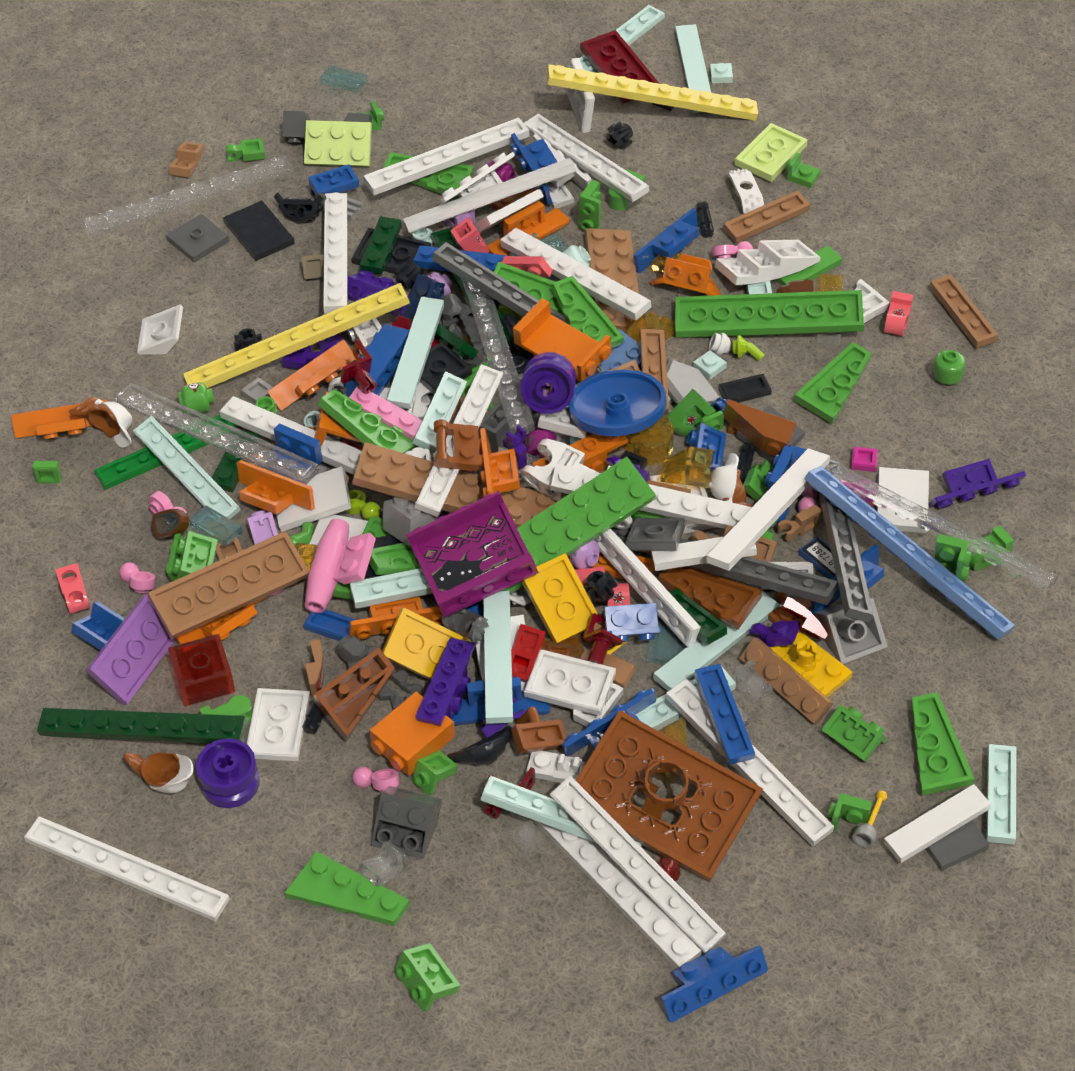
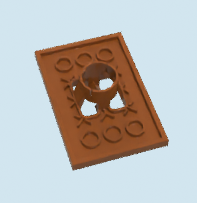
[575,710,763,883]

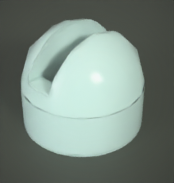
[304,411,319,431]

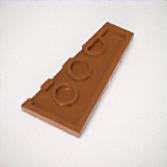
[658,566,762,630]

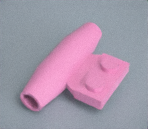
[305,519,376,613]

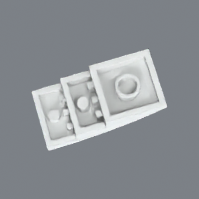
[715,240,821,285]

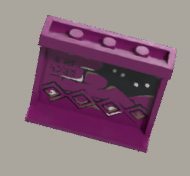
[406,491,539,618]

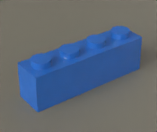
[343,324,410,397]

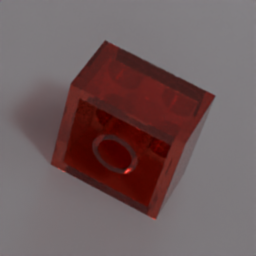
[168,634,236,707]

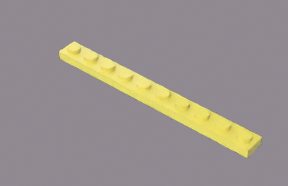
[547,65,758,121]
[184,283,410,388]

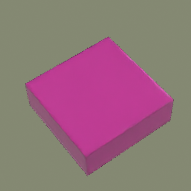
[851,447,878,472]

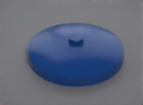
[569,370,667,436]

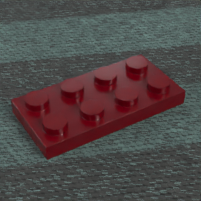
[580,30,660,104]

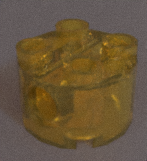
[625,415,674,466]

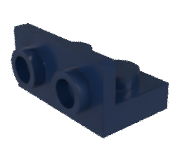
[403,274,445,320]

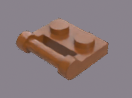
[434,419,480,471]

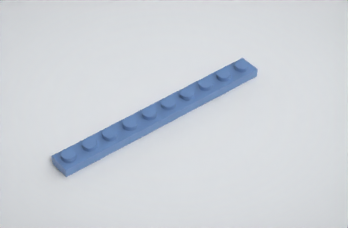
[804,466,1015,640]

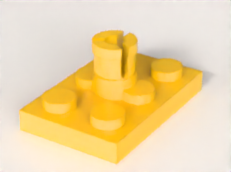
[521,553,598,645]
[382,608,473,680]
[770,630,853,698]

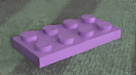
[85,593,176,705]

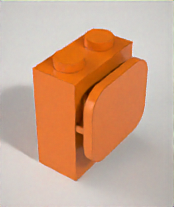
[370,692,455,776]

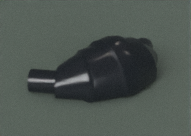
[274,192,327,223]
[447,726,512,766]

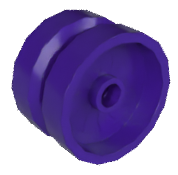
[521,352,576,414]
[196,738,260,809]

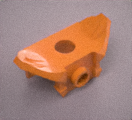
[650,254,721,296]

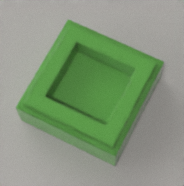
[32,461,62,483]

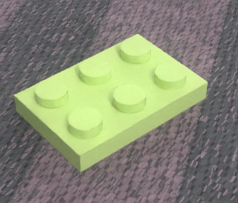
[304,120,372,167]
[735,123,808,182]

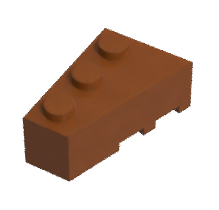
[314,647,395,742]

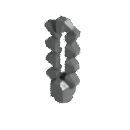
[442,294,490,366]
[336,635,423,710]

